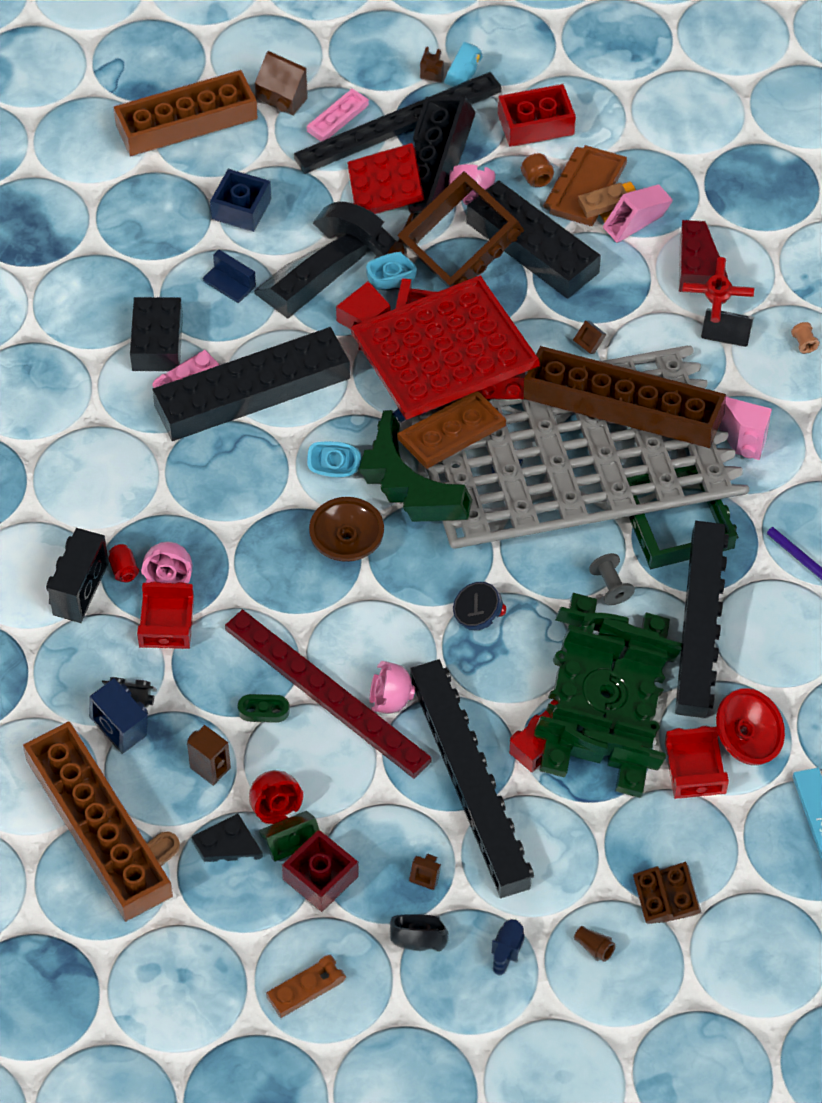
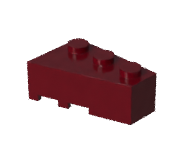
[679,220,728,293]

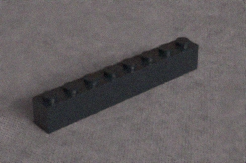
[675,520,729,718]

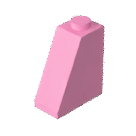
[602,184,673,243]

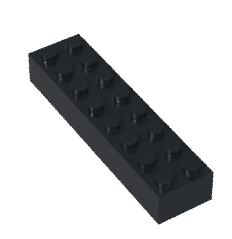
[152,327,350,442]

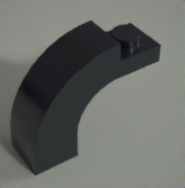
[313,201,396,257]

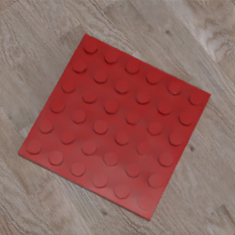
[350,275,540,420]

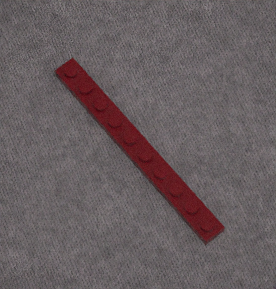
[225,609,432,779]

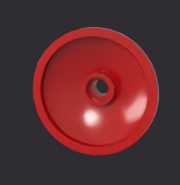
[716,688,785,765]

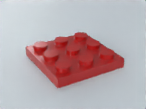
[347,143,424,214]

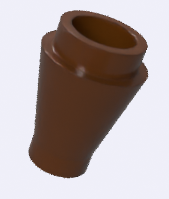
[574,926,616,962]

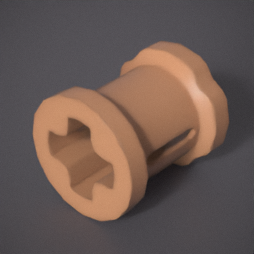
[791,322,820,354]

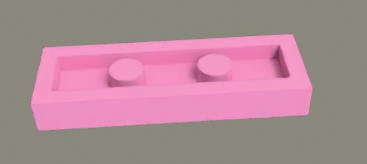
[307,89,369,142]

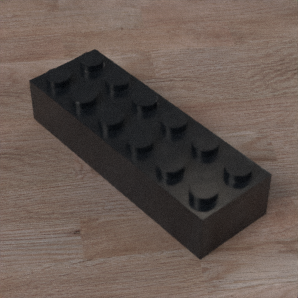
[466,180,601,299]

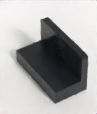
[701,308,754,347]

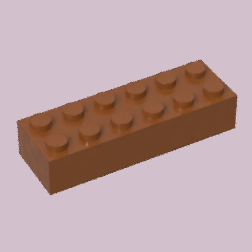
[113,70,258,156]

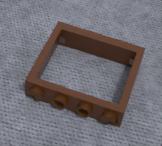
[397,171,524,288]

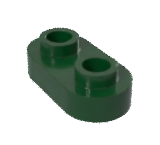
[237,694,290,723]

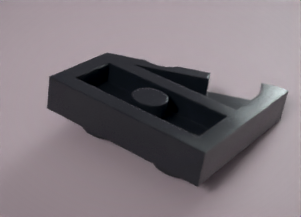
[191,814,263,862]

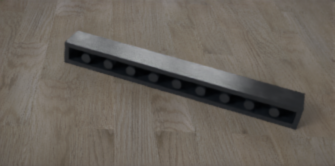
[410,659,534,899]

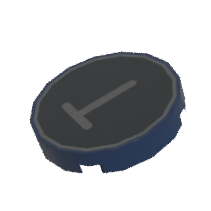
[453,582,503,630]

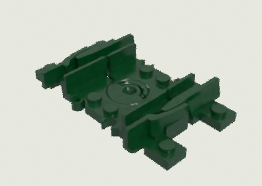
[534,593,683,798]

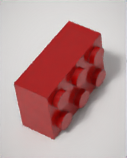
[498,84,576,147]

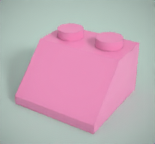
[719,397,772,460]

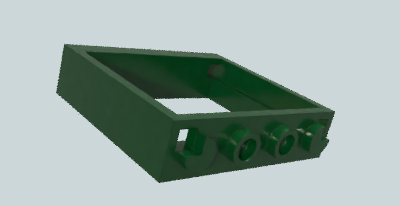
[627,465,739,570]

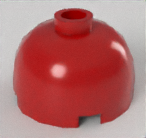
[249,770,303,824]

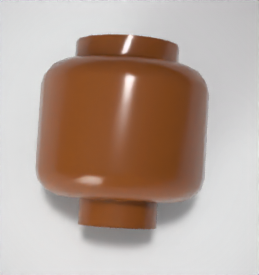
[521,153,554,187]

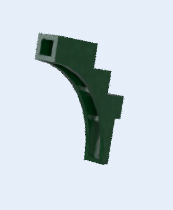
[359,410,473,522]

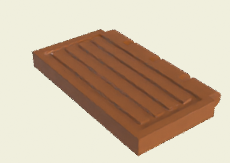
[543,145,627,227]

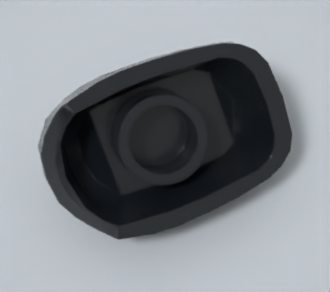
[390,915,448,952]

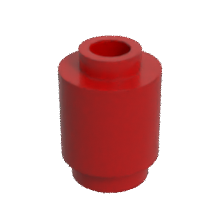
[108,544,139,582]

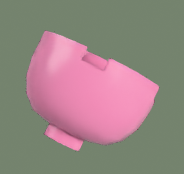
[449,164,496,205]
[141,542,193,584]
[369,661,415,714]

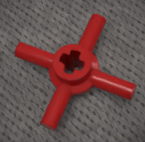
[682,257,754,323]

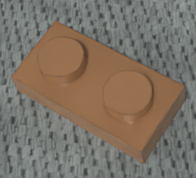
[578,183,626,218]

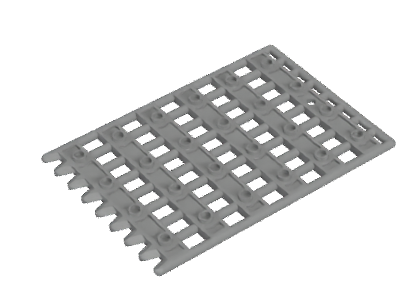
[411,346,749,549]

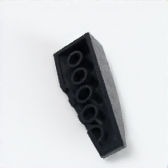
[408,97,476,213]
[254,234,371,319]

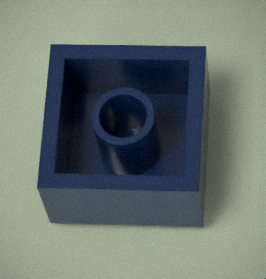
[210,169,272,232]
[89,678,148,754]

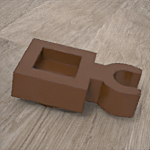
[420,46,444,82]

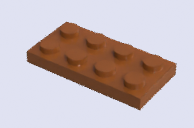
[398,391,506,469]

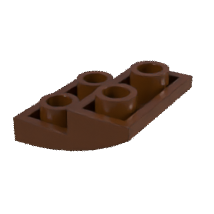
[633,862,702,924]

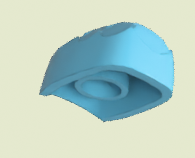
[444,42,483,87]
[366,252,417,290]
[307,441,362,477]

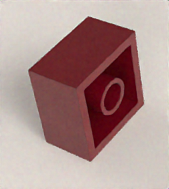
[282,830,359,912]

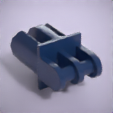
[491,919,525,975]

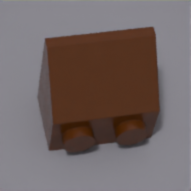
[255,51,308,116]

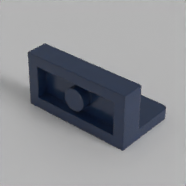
[203,249,256,303]

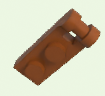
[266,955,346,1018]

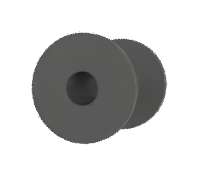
[589,553,635,605]

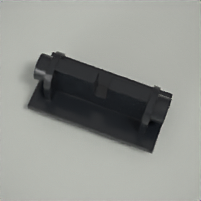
[102,677,157,708]

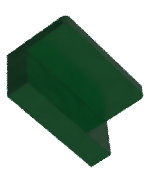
[259,811,319,862]

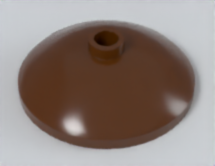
[309,497,384,562]

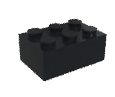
[130,297,183,371]
[46,527,109,623]

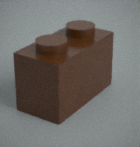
[187,725,231,786]

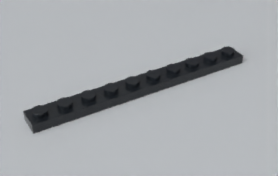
[294,72,502,174]

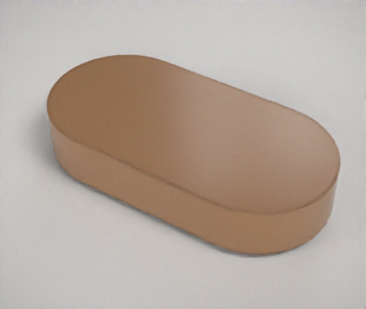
[147,832,180,866]

